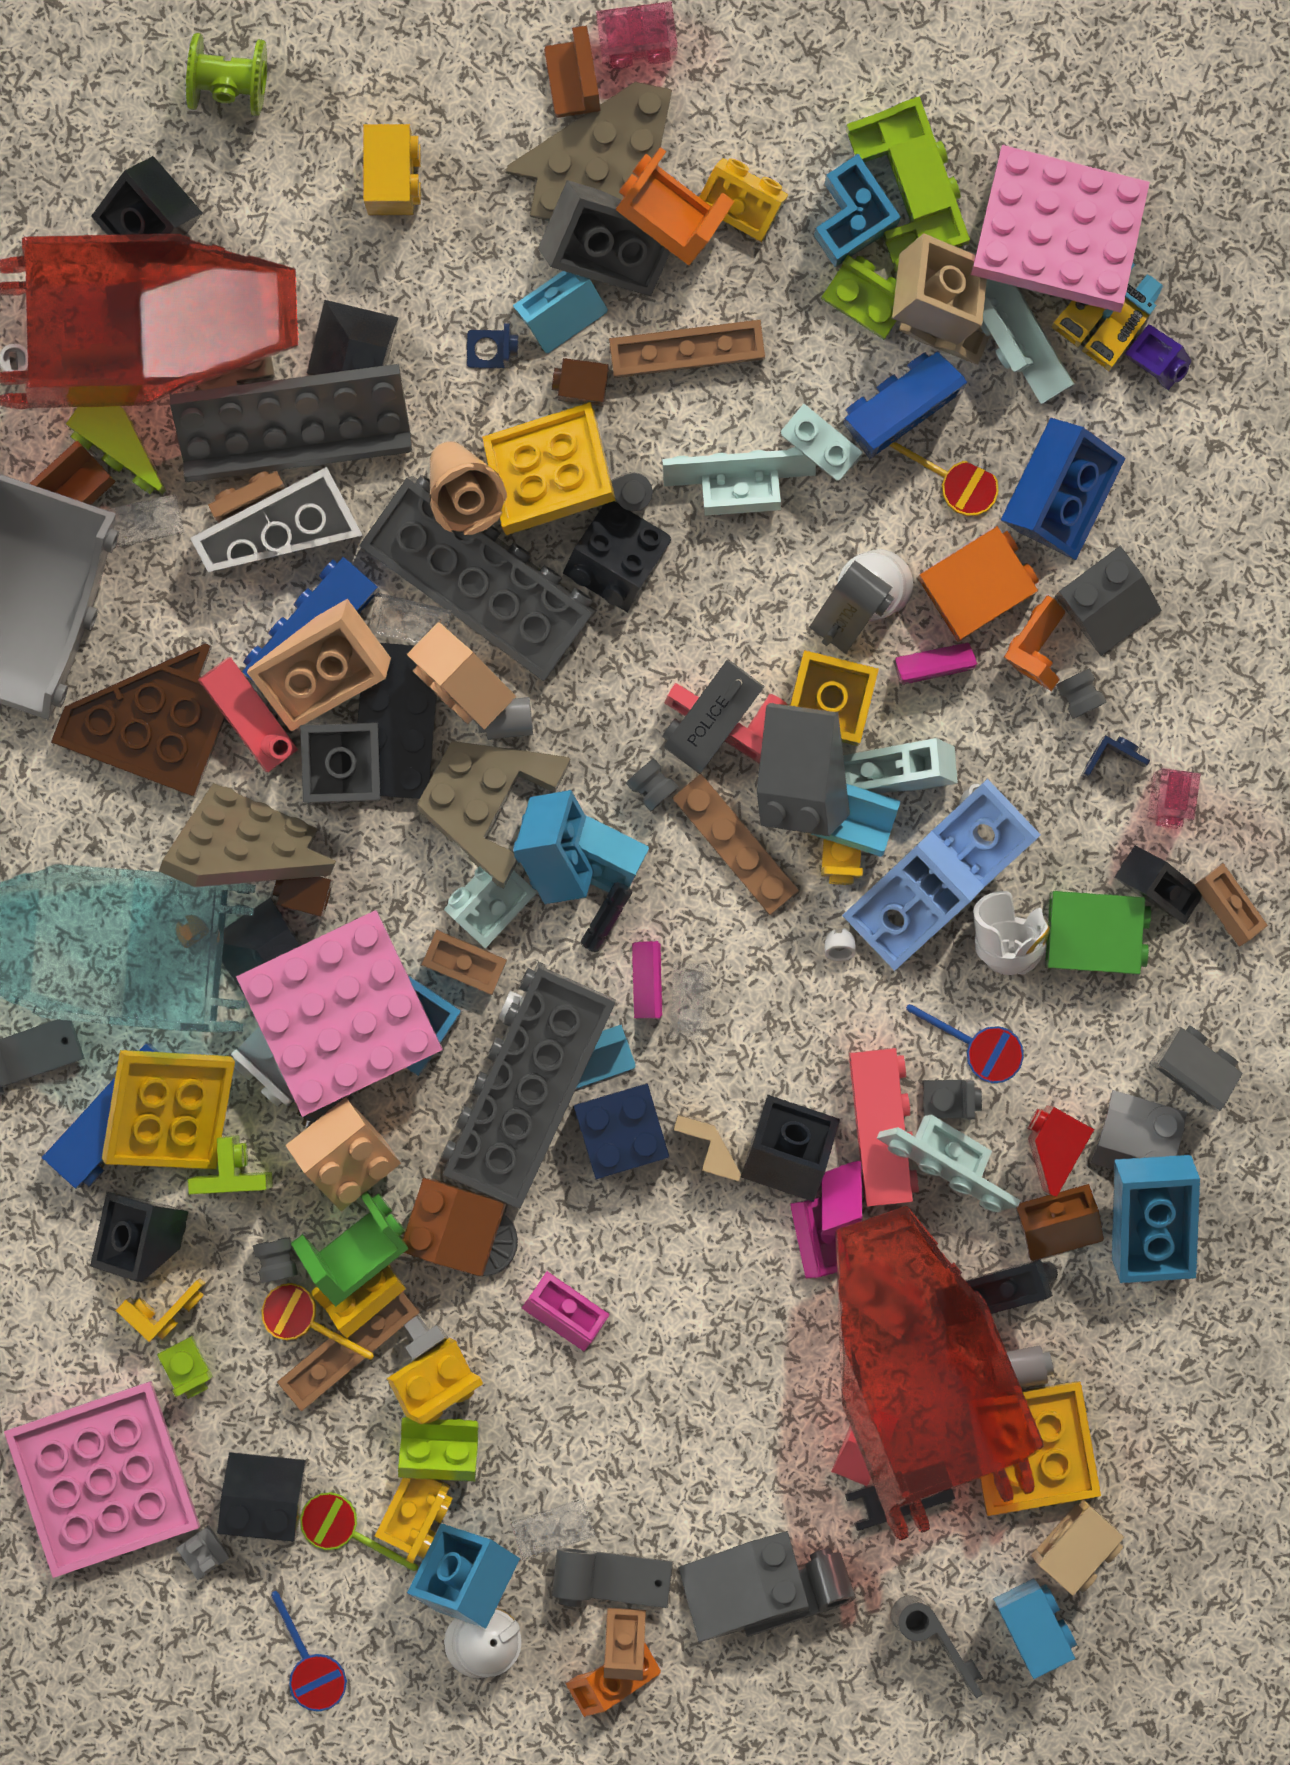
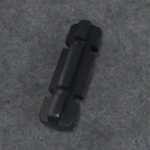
[581,882,632,952]

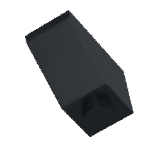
[1115,845,1202,925]

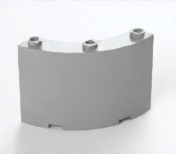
[0,474,119,720]

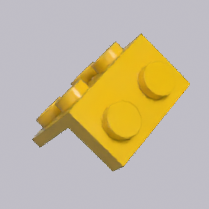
[375,1478,453,1564]

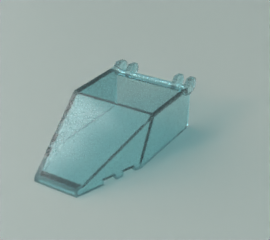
[0,864,256,1033]

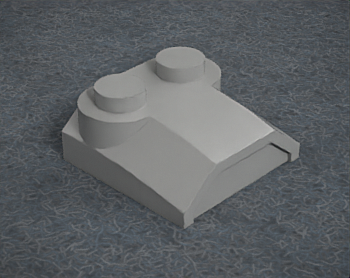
[1091,1090,1187,1170]

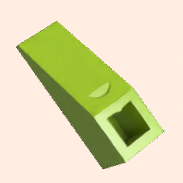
[66,387,166,495]

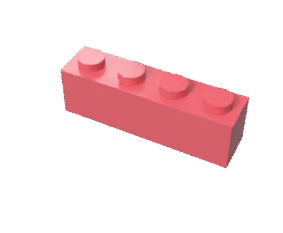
[849,1048,919,1207]

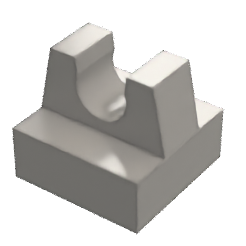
[404,1316,449,1360]
[176,1525,230,1580]

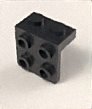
[563,501,671,613]

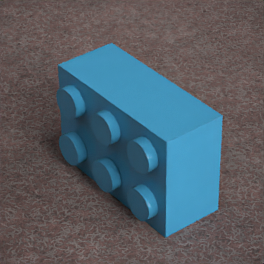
[1112,1155,1200,1283]

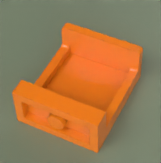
[615,147,734,265]
[917,526,1039,642]

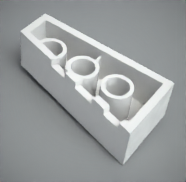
[190,467,362,572]

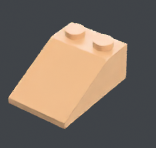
[247,599,391,731]

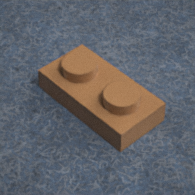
[208,471,286,523]
[1195,863,1268,947]
[422,930,507,995]
[604,1608,646,1680]

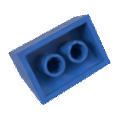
[843,351,967,460]
[1001,417,1126,560]

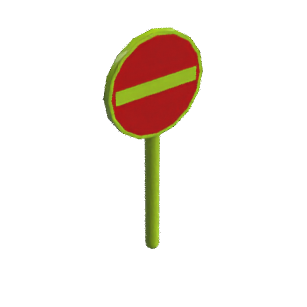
[300,1492,418,1571]

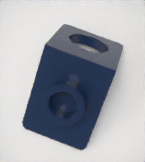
[467,323,518,369]
[1080,735,1150,778]

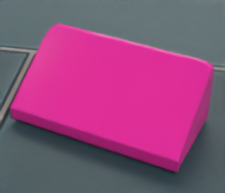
[895,642,977,685]
[632,941,662,1019]
[821,1161,862,1236]
[790,1197,850,1279]
[522,1271,610,1351]

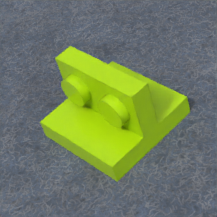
[188,1135,273,1195]

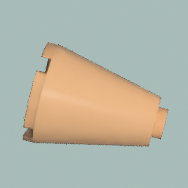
[430,441,507,535]

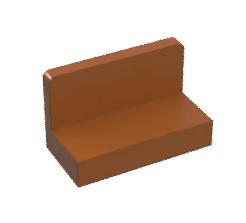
[544,25,601,118]
[29,441,116,505]
[1016,1184,1104,1261]

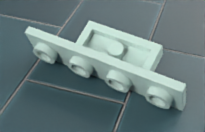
[980,279,1074,404]
[662,447,816,516]
[877,1114,1021,1212]

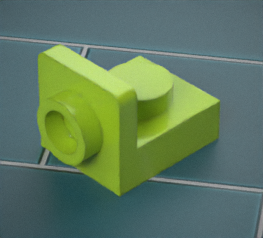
[157,1336,213,1399]

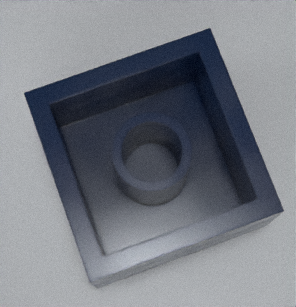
[574,1083,670,1179]

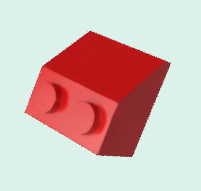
[1026,1105,1095,1197]

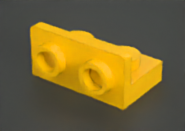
[699,158,788,242]
[311,1265,406,1338]
[387,1338,483,1424]

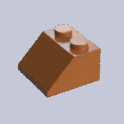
[403,1178,507,1277]

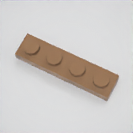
[609,319,765,378]
[672,774,799,915]
[277,1291,420,1411]

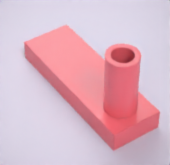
[198,657,298,772]
[664,683,788,764]

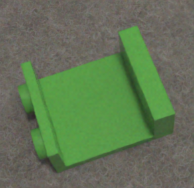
[1045,891,1151,974]
[291,1191,409,1307]

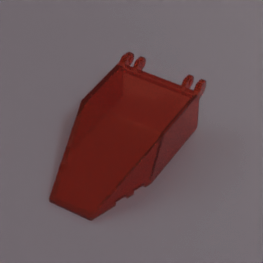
[0,234,298,410]
[835,1206,1044,1540]

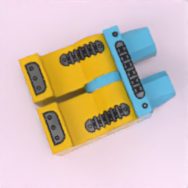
[1051,263,1163,371]

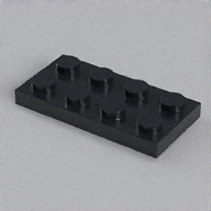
[357,643,437,799]

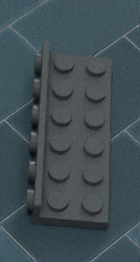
[170,364,412,482]
[359,475,597,681]
[440,961,616,1209]

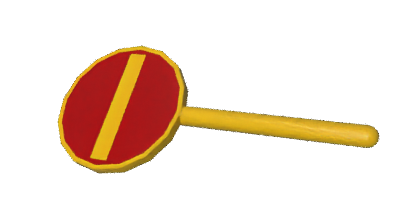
[889,442,999,516]
[261,1283,374,1360]

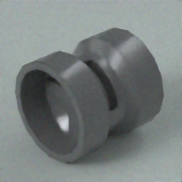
[1056,668,1107,719]
[626,758,679,812]
[253,1237,298,1283]

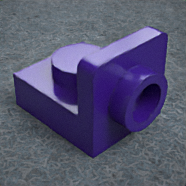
[1125,324,1191,390]

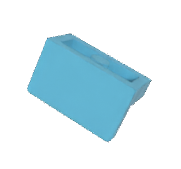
[513,271,608,353]
[812,784,901,857]
[579,815,649,893]
[576,1024,635,1089]

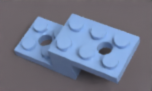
[842,779,1041,971]

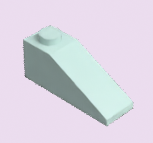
[843,738,958,793]

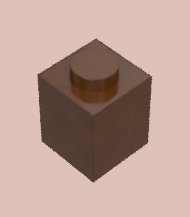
[552,358,609,407]
[273,876,334,918]

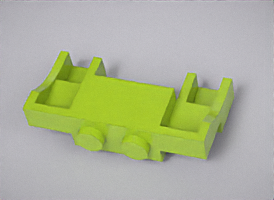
[846,96,970,272]

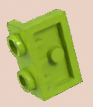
[821,255,897,340]
[398,1417,479,1482]

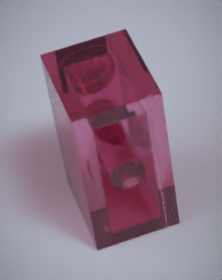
[596,1,678,69]
[1147,768,1201,829]

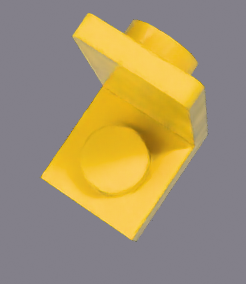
[821,839,863,885]
[115,1278,206,1342]

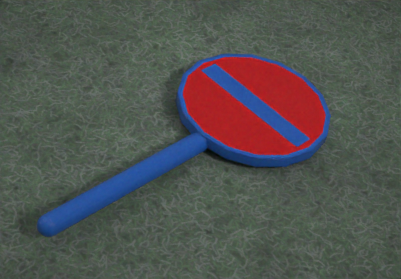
[906,1004,1024,1083]
[271,1591,347,1711]

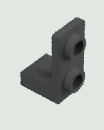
[923,1079,982,1120]

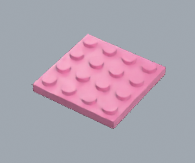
[971,145,1150,313]
[236,910,443,1117]
[4,1381,200,1578]

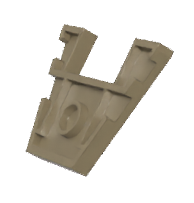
[417,741,571,889]

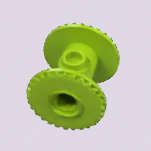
[186,33,267,116]

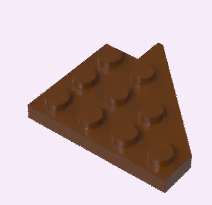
[51,644,226,797]

